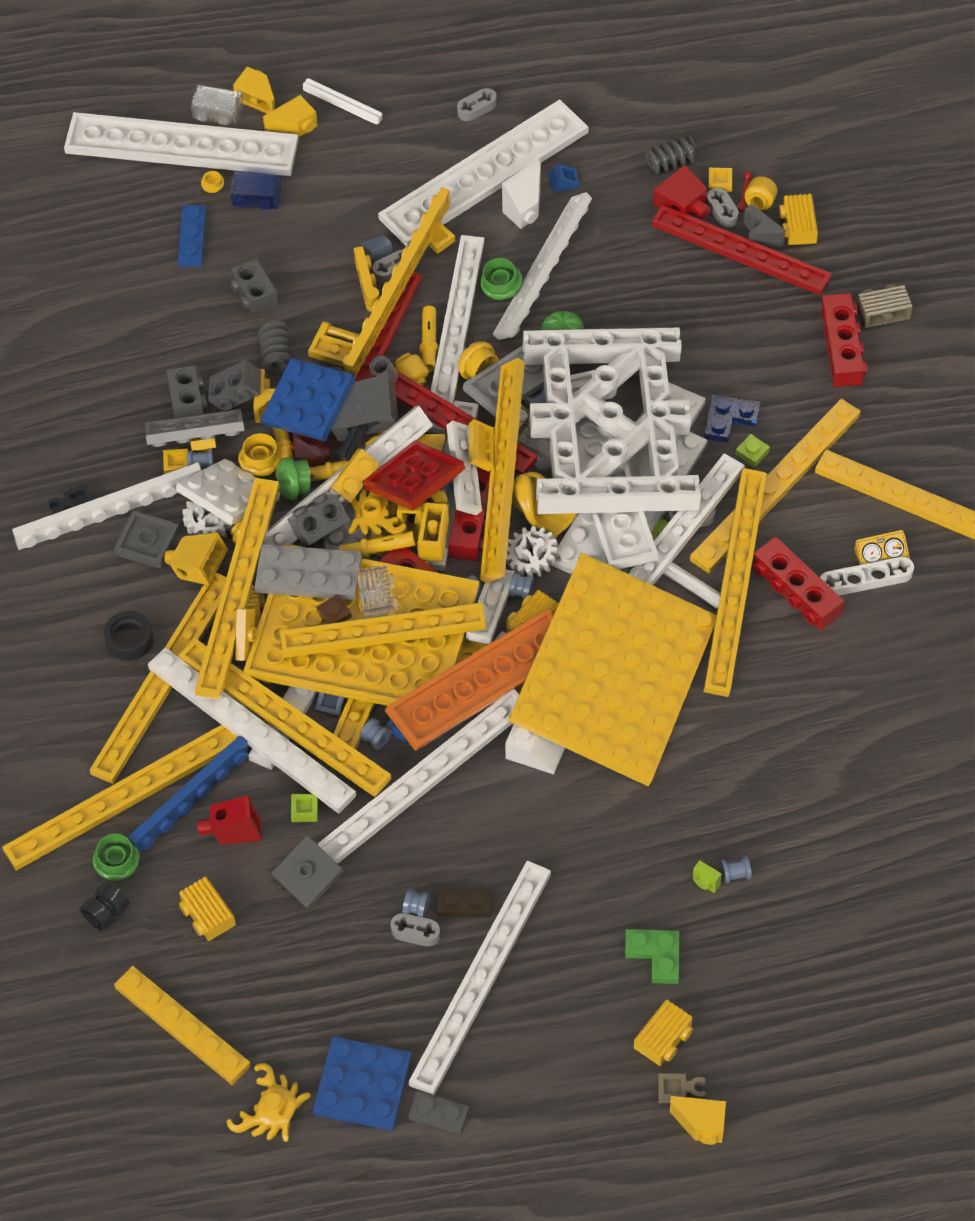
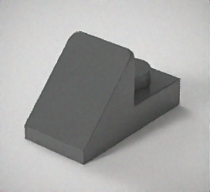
[744,204,786,247]

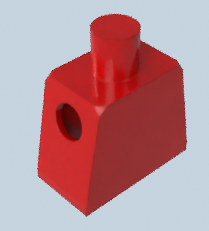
[653,165,711,219]
[197,795,262,845]

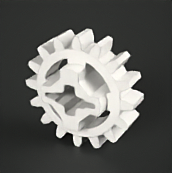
[183,501,233,538]
[506,526,559,577]

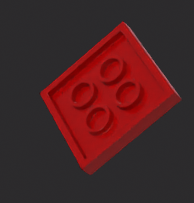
[362,440,466,511]

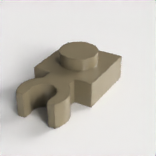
[658,1073,705,1103]

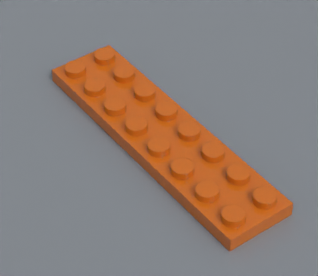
[385,609,553,751]

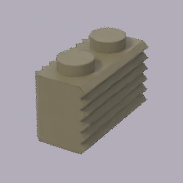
[857,284,912,328]

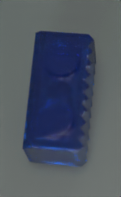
[230,172,282,210]

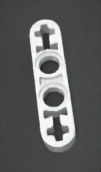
[820,557,914,595]

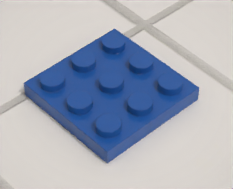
[261,358,355,441]
[313,1036,412,1131]

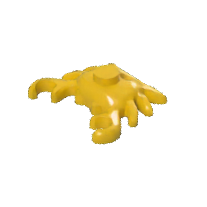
[348,489,407,535]
[226,1063,311,1142]

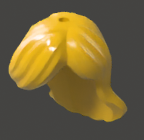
[512,472,577,539]

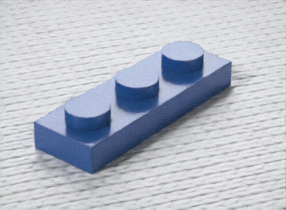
[178,205,206,267]

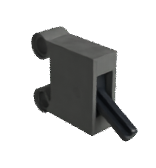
[330,356,398,461]

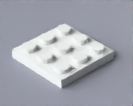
[176,459,280,525]

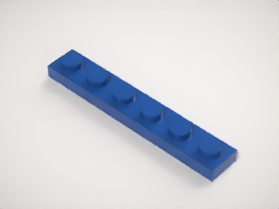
[128,735,249,854]

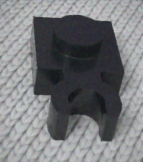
[48,484,93,514]

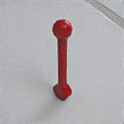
[737,171,752,212]

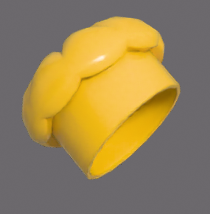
[458,341,499,380]
[238,433,281,477]

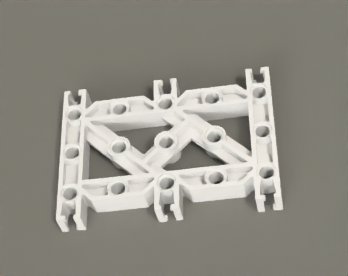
[522,328,701,514]

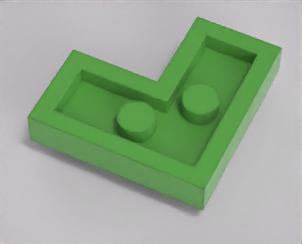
[625,929,679,984]

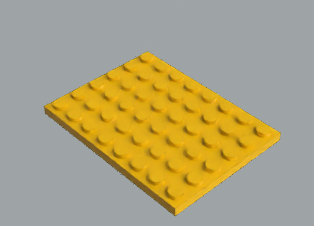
[243,544,480,706]
[508,552,717,786]

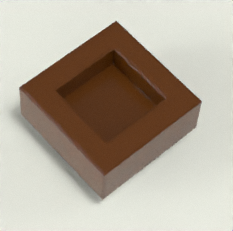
[316,594,352,624]

